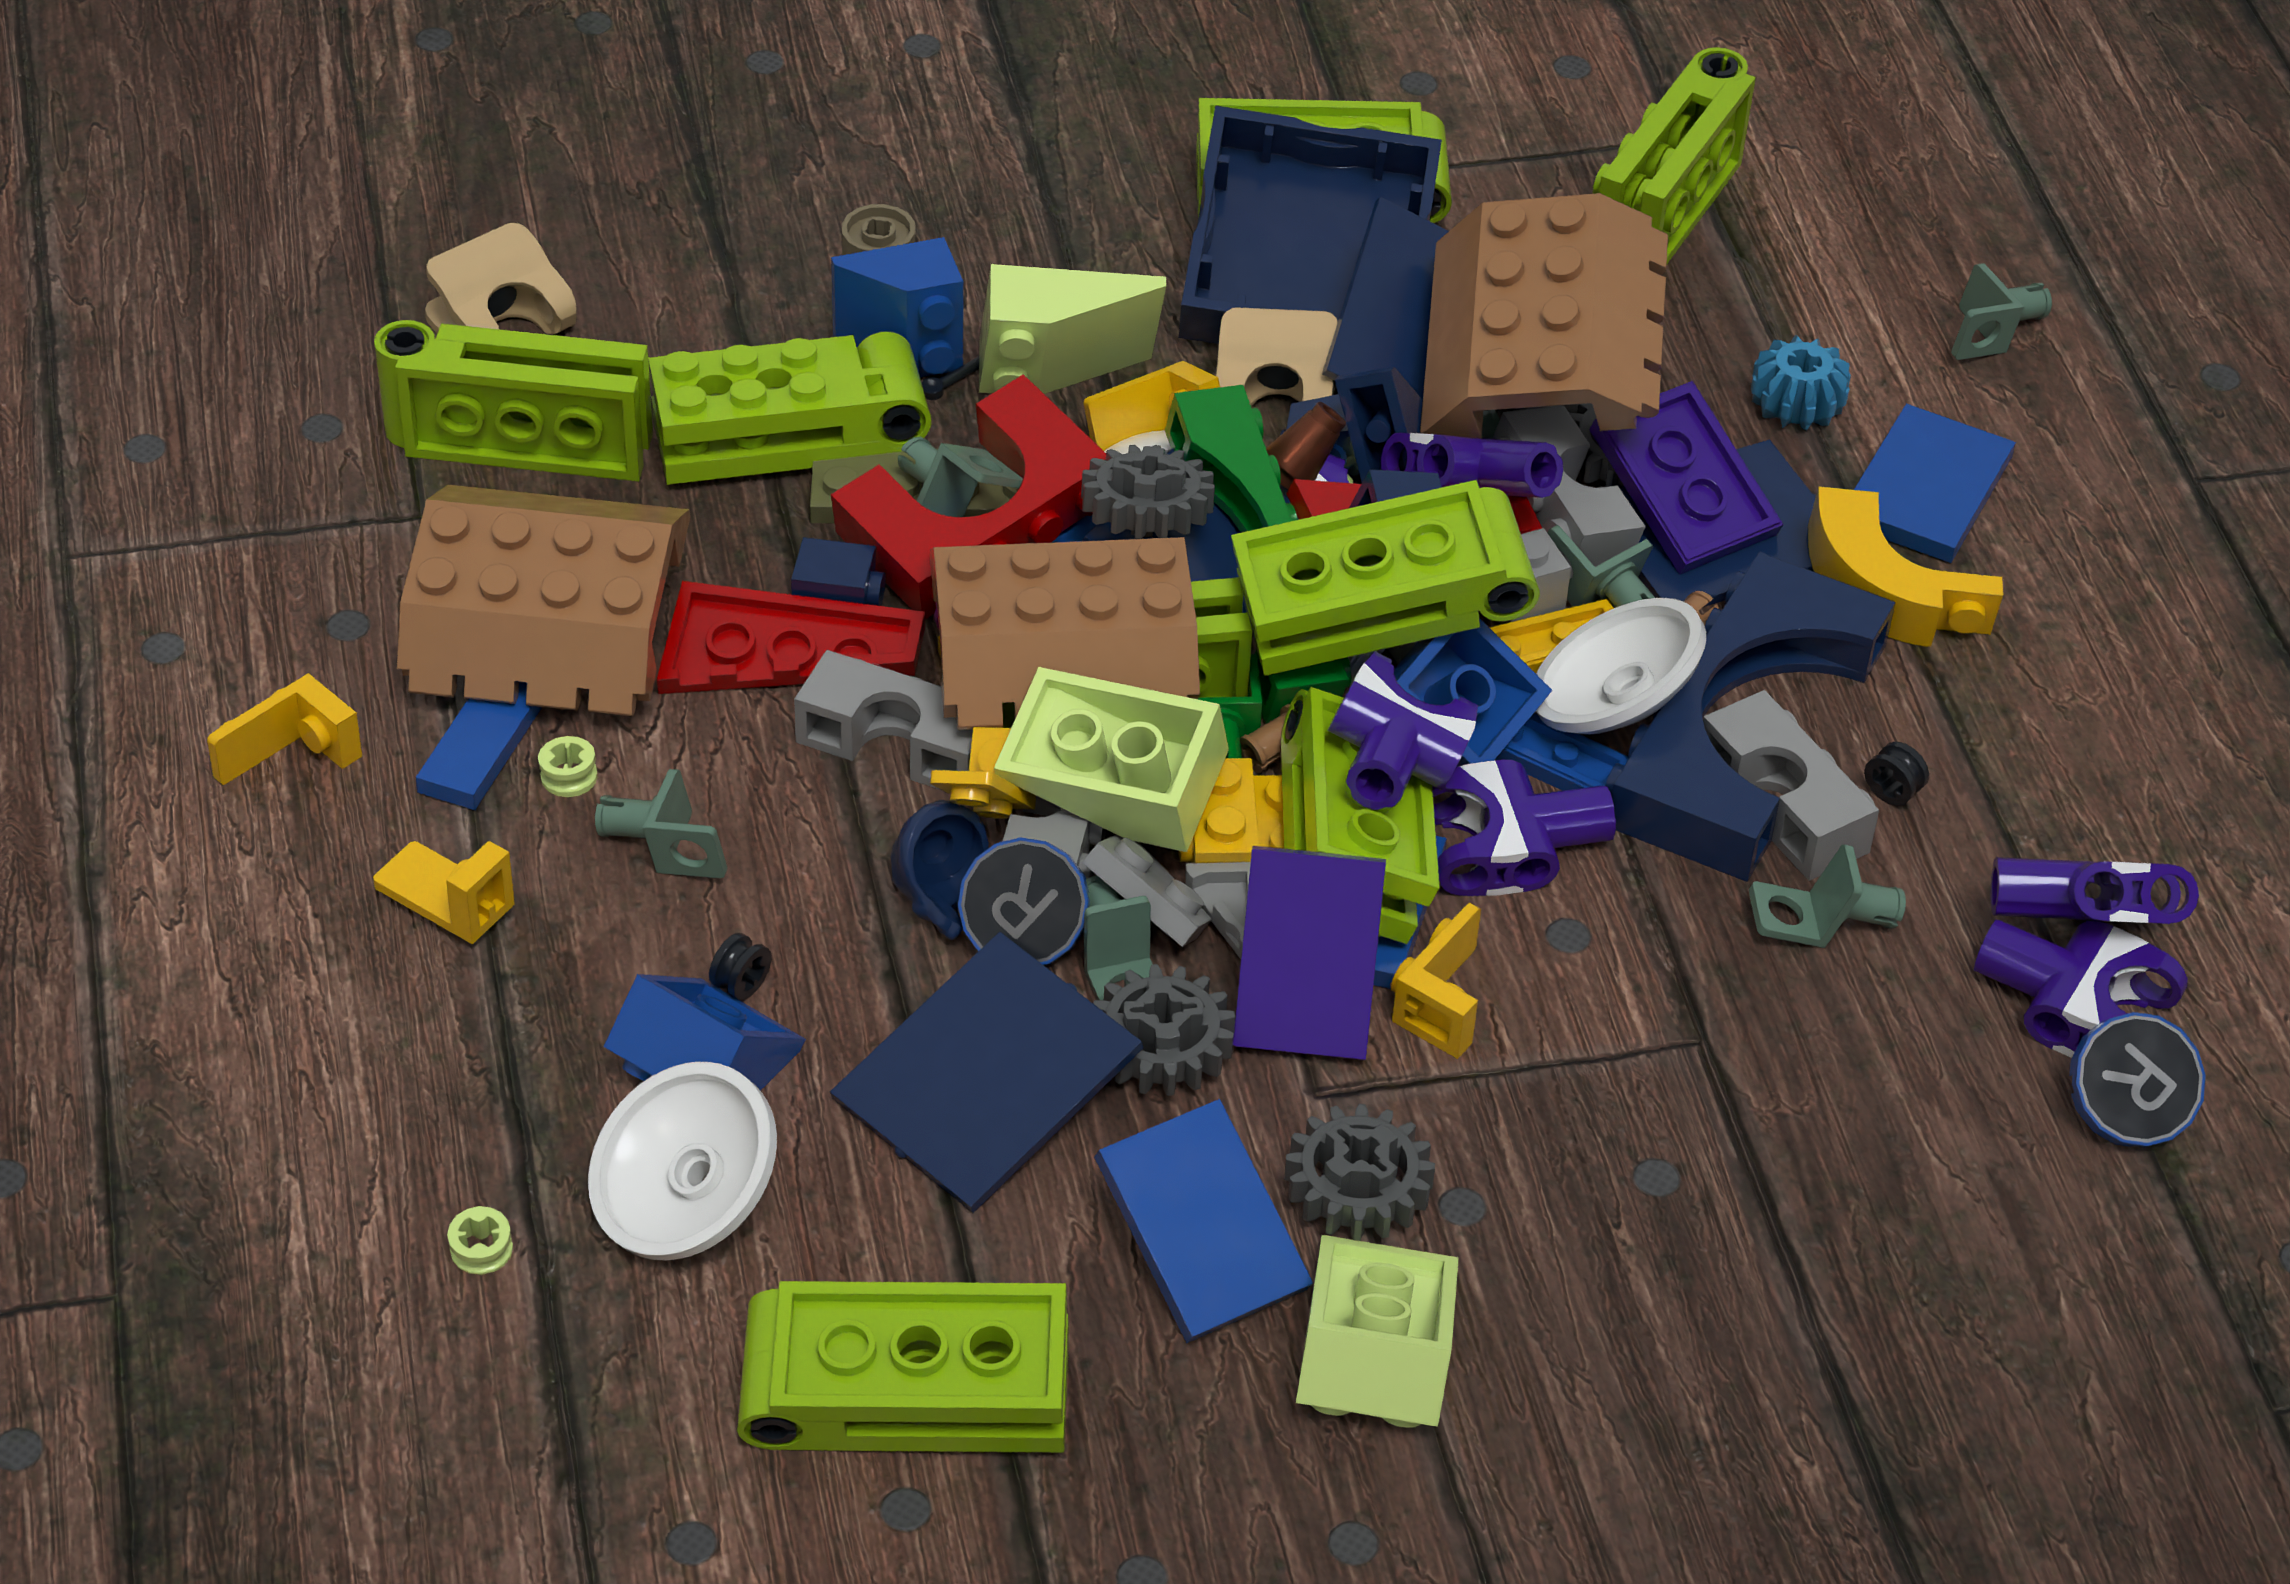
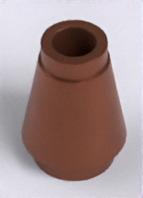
[1266,402,1346,490]

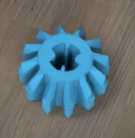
[1751,335,1851,431]

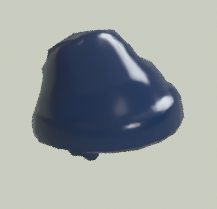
[890,800,989,940]

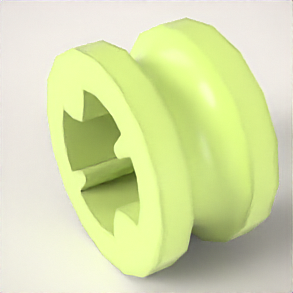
[538,736,598,797]
[447,1206,513,1275]

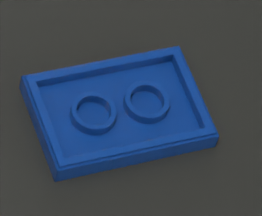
[1854,403,2016,563]
[1094,1099,1313,1343]

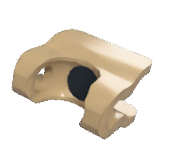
[425,223,577,334]
[1216,308,1338,406]

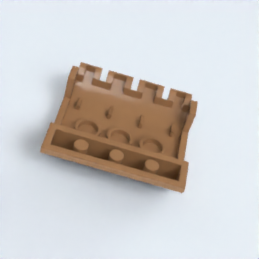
[1420,193,1668,439]
[397,485,690,717]
[930,537,1200,730]

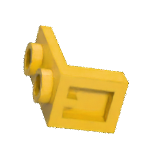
[1083,361,1220,451]
[207,673,362,785]
[930,727,1036,819]
[373,841,515,945]
[1391,903,1481,1059]

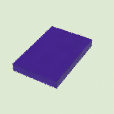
[1589,381,1784,575]
[1233,846,1386,1060]

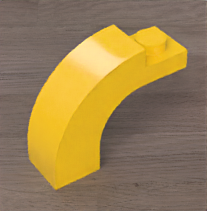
[1808,486,2003,647]

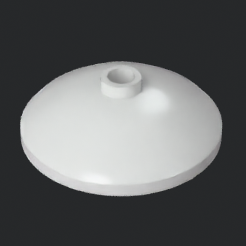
[1536,598,1706,734]
[588,1062,777,1261]

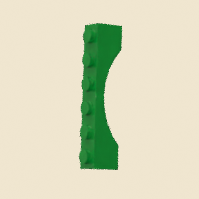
[1165,385,1352,724]

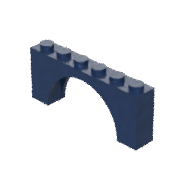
[1605,552,1895,882]

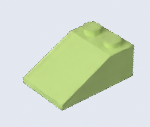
[979,264,1166,394]
[994,667,1229,852]
[1296,1235,1459,1428]

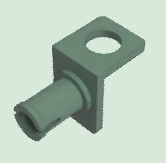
[1951,263,2052,360]
[898,437,1023,517]
[1547,525,1655,607]
[595,769,728,878]
[1749,844,1906,948]
[1084,875,1153,1000]

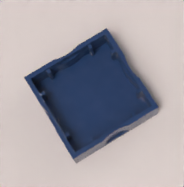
[1178,105,1442,344]

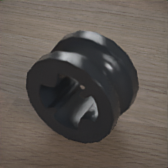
[1864,741,1929,806]
[709,933,772,1000]

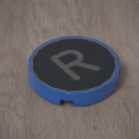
[958,837,1090,965]
[2069,1012,2206,1147]

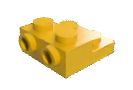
[1179,758,1284,863]

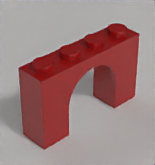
[831,374,1106,619]

